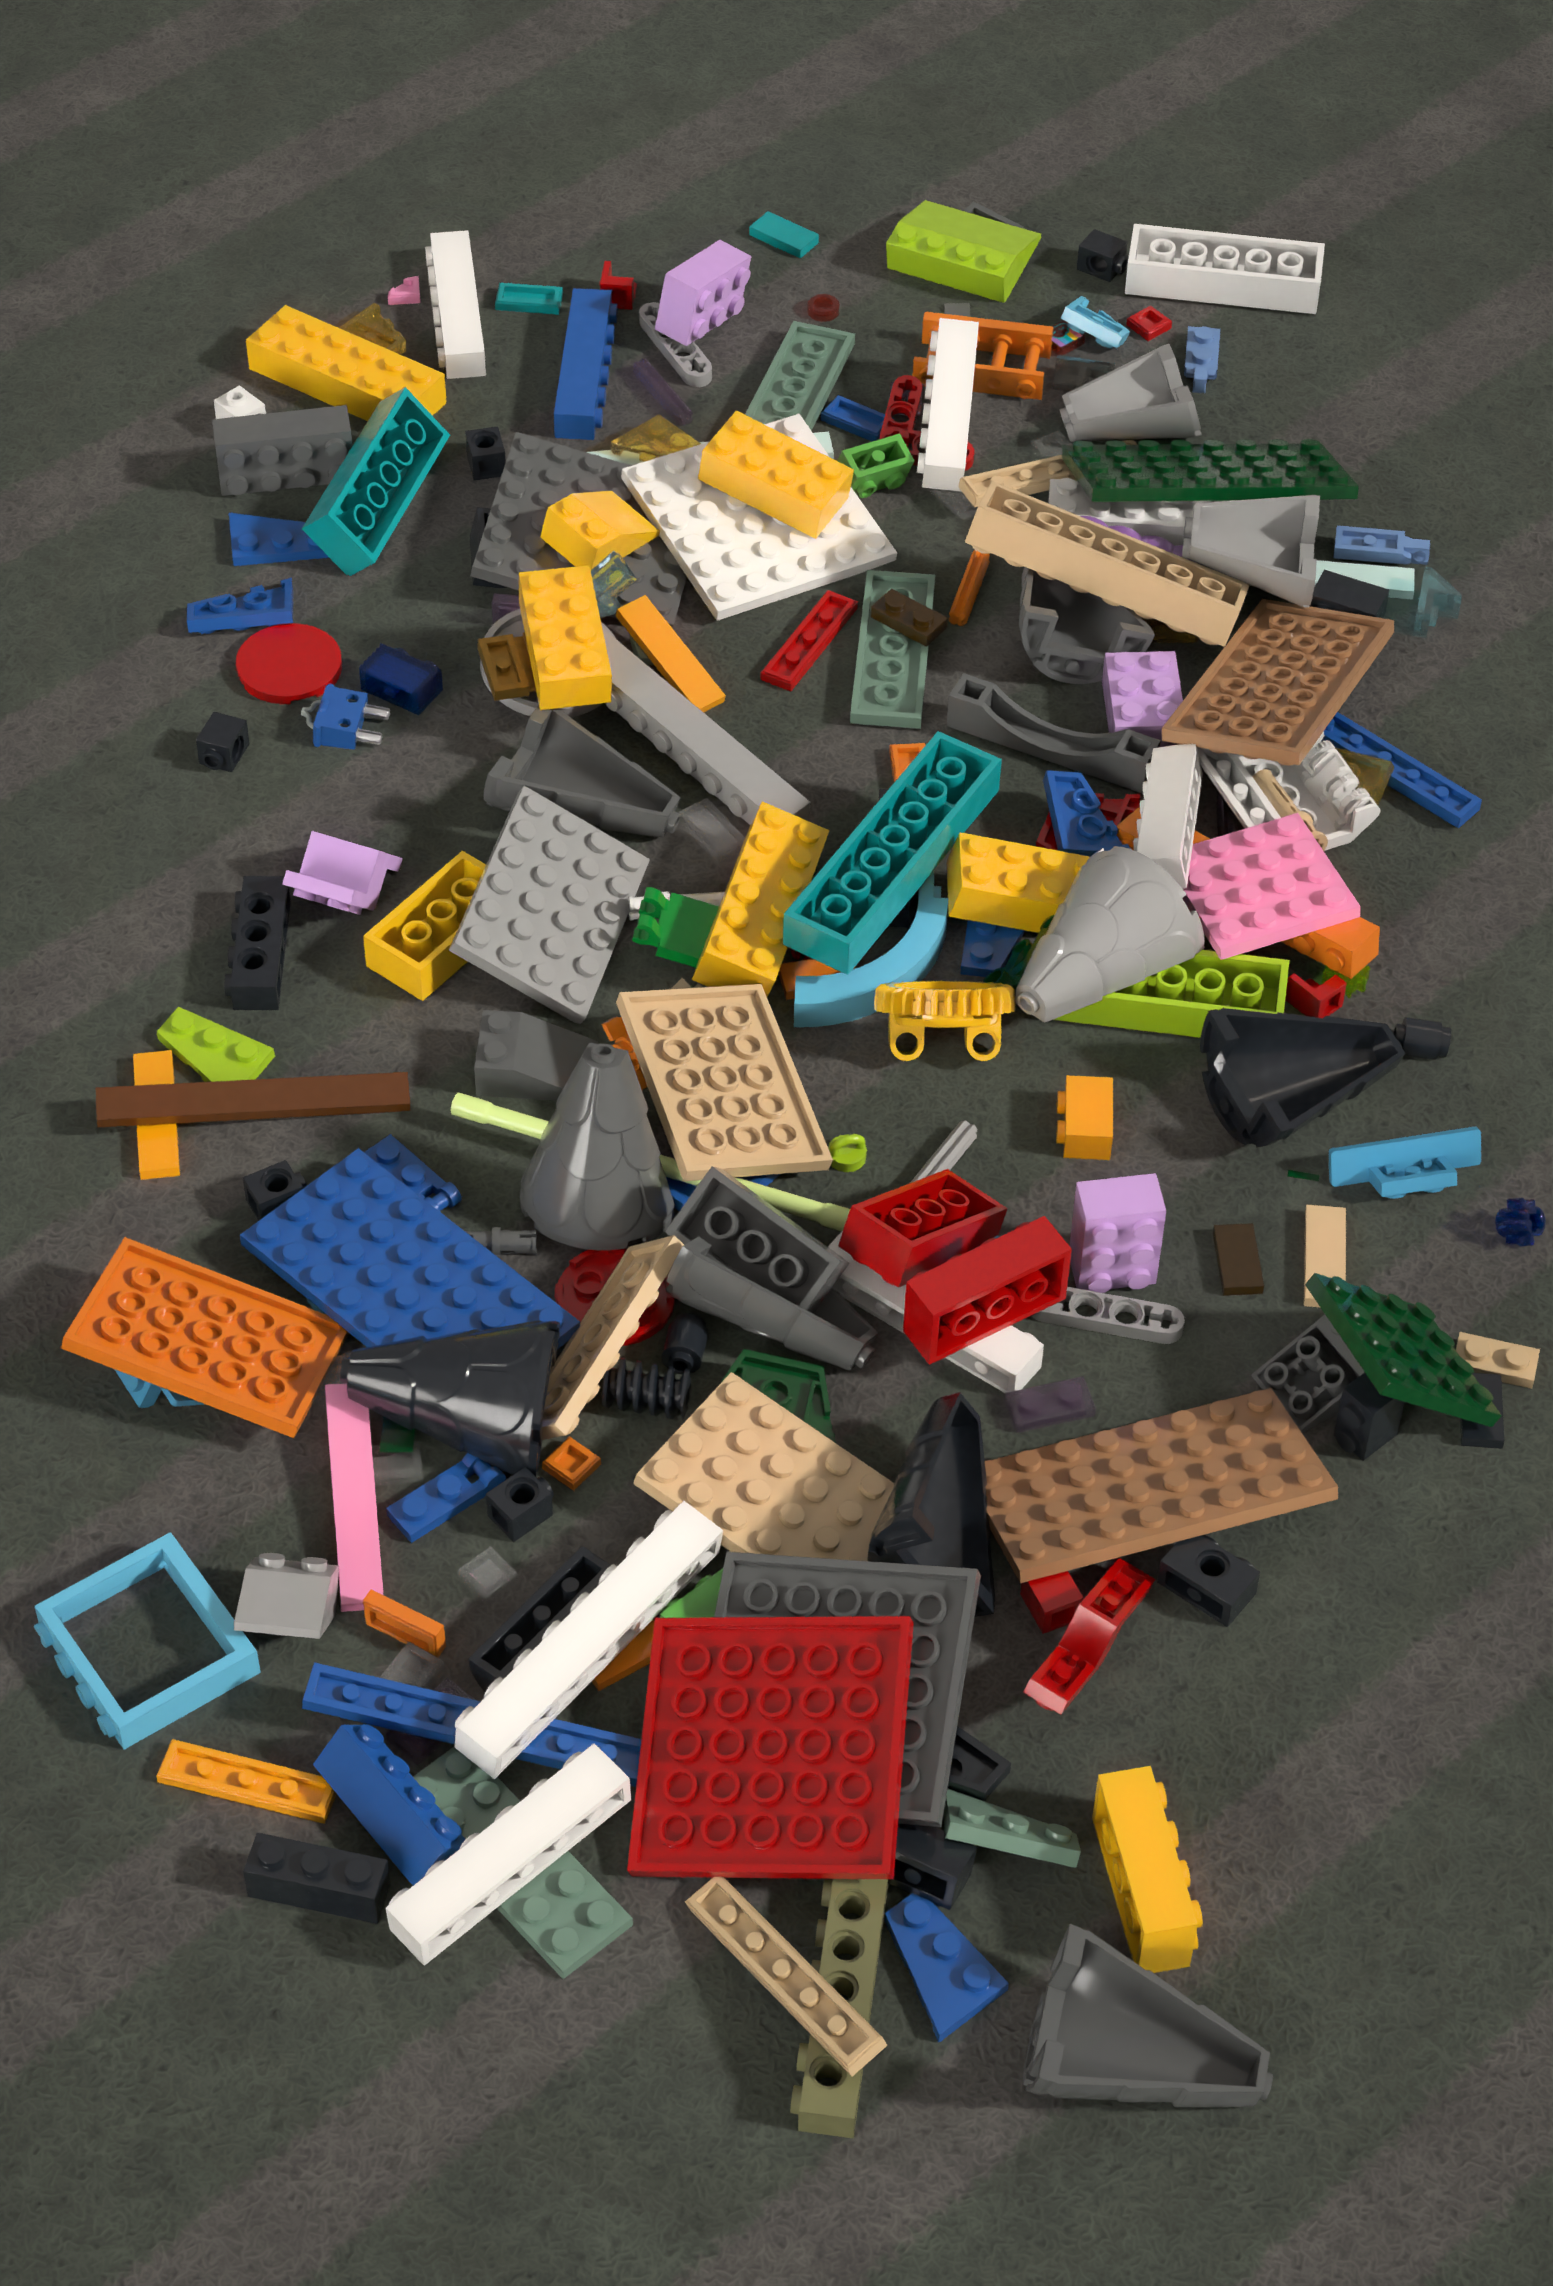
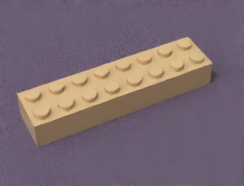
[965,481,1250,647]

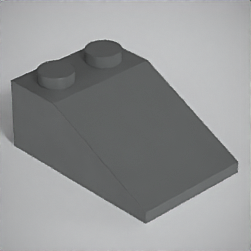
[474,1010,598,1101]

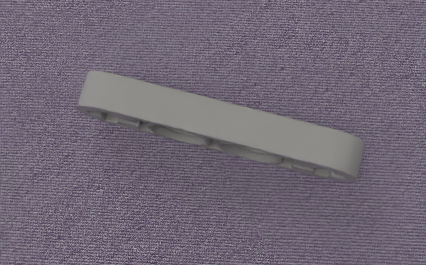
[639,302,712,387]
[1032,1287,1185,1344]

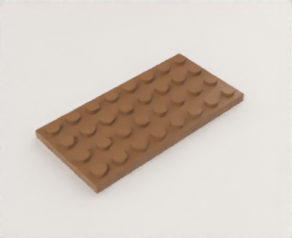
[1162,599,1394,766]
[985,1388,1338,1583]

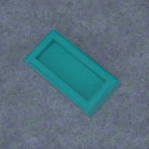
[749,211,819,258]
[495,283,563,315]

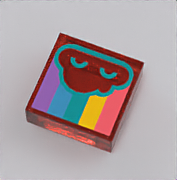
[1052,320,1085,357]

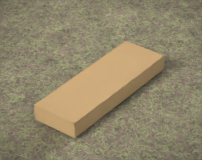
[1304,1205,1346,1307]

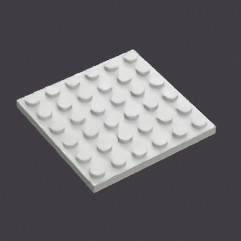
[621,414,897,621]

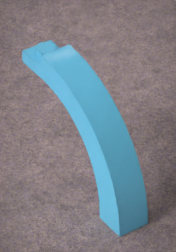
[794,871,948,1027]

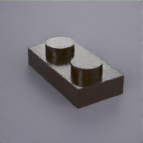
[870,588,948,647]

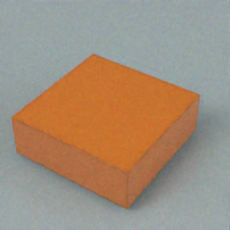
[542,1436,601,1491]

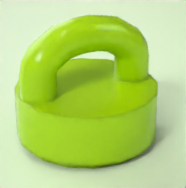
[828,1134,867,1172]

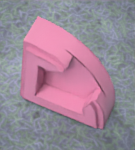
[388,276,420,305]

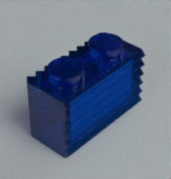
[359,643,443,715]

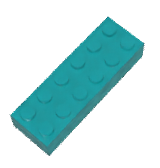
[302,387,450,576]

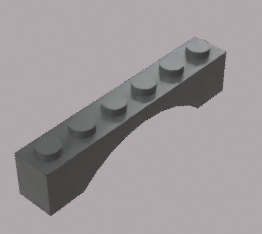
[947,673,1161,794]

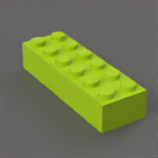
[1053,950,1289,1038]

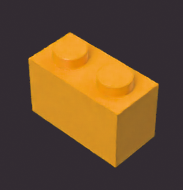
[1056,1075,1113,1160]

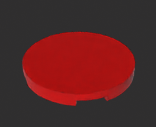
[236,623,342,704]
[555,1248,675,1346]

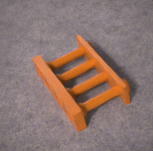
[913,312,1053,400]

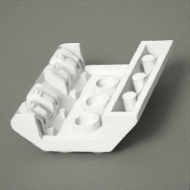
[1197,732,1380,851]

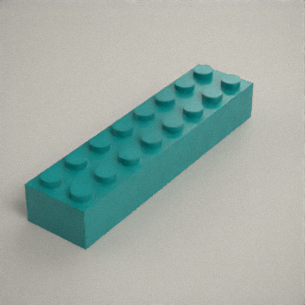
[783,731,1002,975]

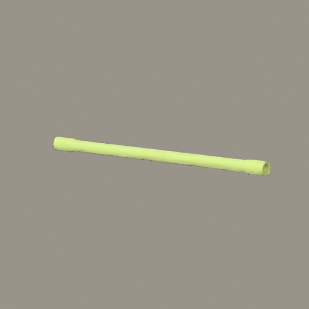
[451,1092,850,1231]

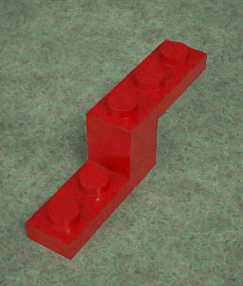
[1023,1558,1156,1715]

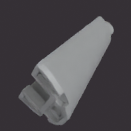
[1060,344,1202,443]
[1182,495,1320,608]

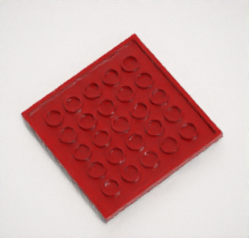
[627,1616,914,1879]

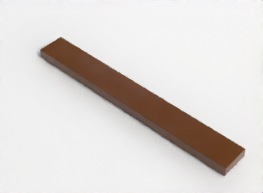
[95,1072,410,1127]

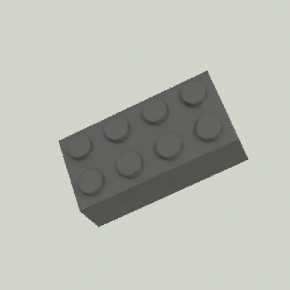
[212,405,352,496]
[665,1166,849,1314]

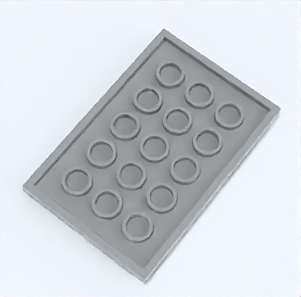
[449,786,650,1024]

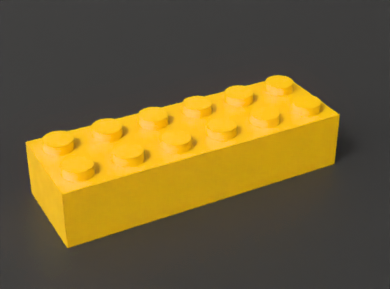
[246,305,446,421]
[692,801,829,997]

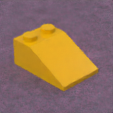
[540,491,660,576]

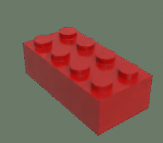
[838,1169,1008,1288]
[903,1216,1072,1365]

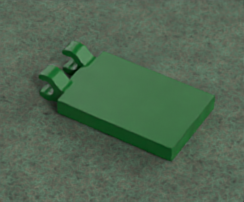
[632,887,719,968]

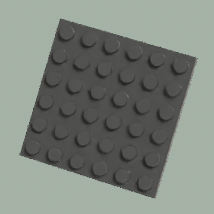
[470,432,687,629]
[714,1552,981,1827]

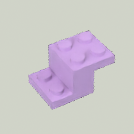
[283,831,403,915]

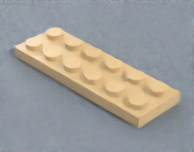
[542,1235,684,1440]

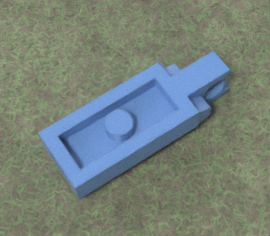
[1184,326,1220,393]
[1333,526,1430,565]

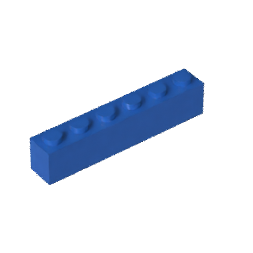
[554,288,618,440]

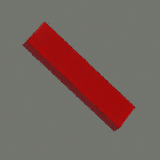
[760,590,858,692]

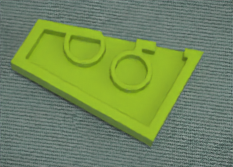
[157,1007,275,1082]

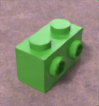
[837,434,914,498]

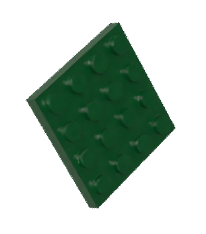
[1305,1273,1502,1427]

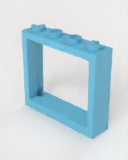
[34,1532,261,1749]

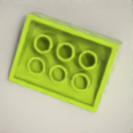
[886,200,1041,303]

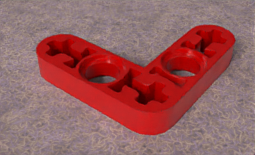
[879,375,974,471]

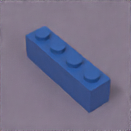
[313,1724,465,1886]

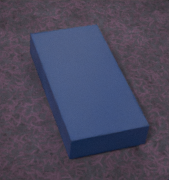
[821,395,894,441]

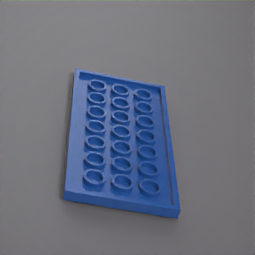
[240,1148,580,1349]

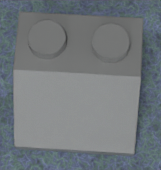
[234,1553,339,1639]

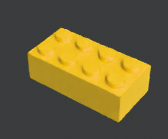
[698,410,854,539]
[519,565,612,710]
[946,832,1090,933]
[363,851,486,1001]
[1092,1766,1203,1973]

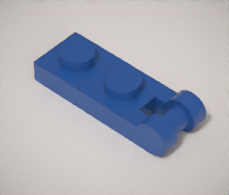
[364,1134,462,1212]
[386,1453,506,1543]

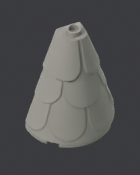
[1015,846,1204,1023]

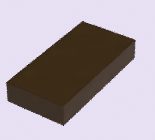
[1213,1223,1264,1296]

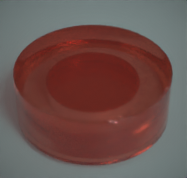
[807,294,840,322]

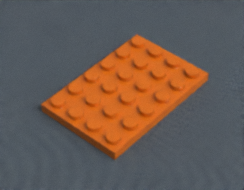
[61,1237,349,1438]

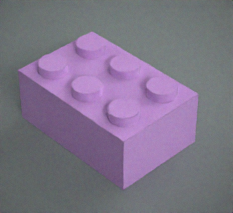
[655,240,751,346]
[1102,651,1183,747]
[1070,1173,1166,1293]

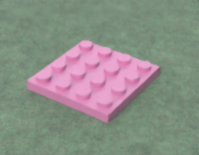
[1182,813,1360,960]

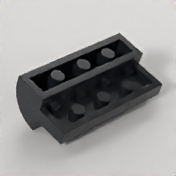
[468,1546,611,1692]

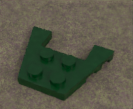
[718,1349,836,1443]

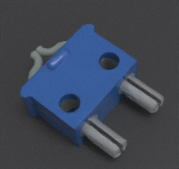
[301,684,390,750]

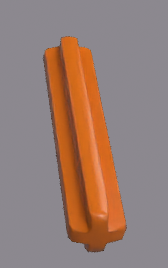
[949,550,990,626]

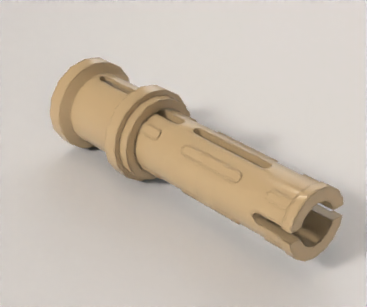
[1253,769,1328,851]

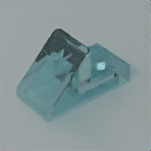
[591,551,637,618]
[1413,566,1462,638]

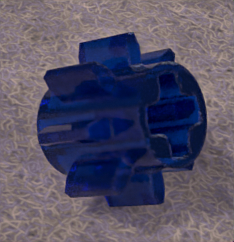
[1495,1198,1546,1246]

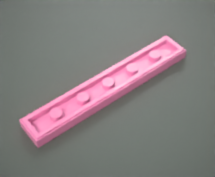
[325,1383,383,1612]

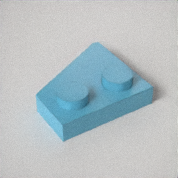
[1061,296,1130,349]

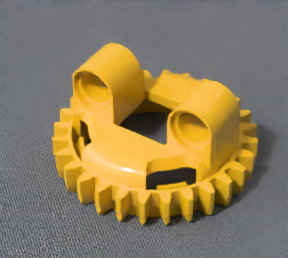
[874,980,1015,1061]

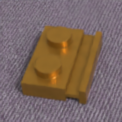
[477,632,536,701]

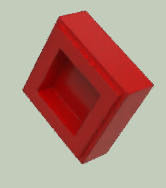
[1126,306,1172,341]

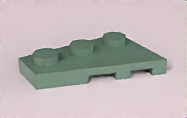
[943,1788,1081,1868]

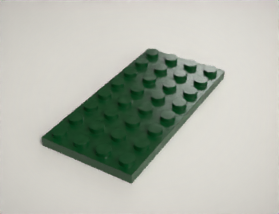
[1062,439,1359,502]

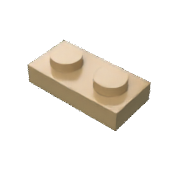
[1456,1332,1540,1389]

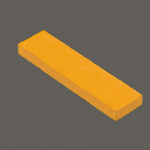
[616,595,726,712]
[133,1050,180,1180]
[156,1739,337,1824]

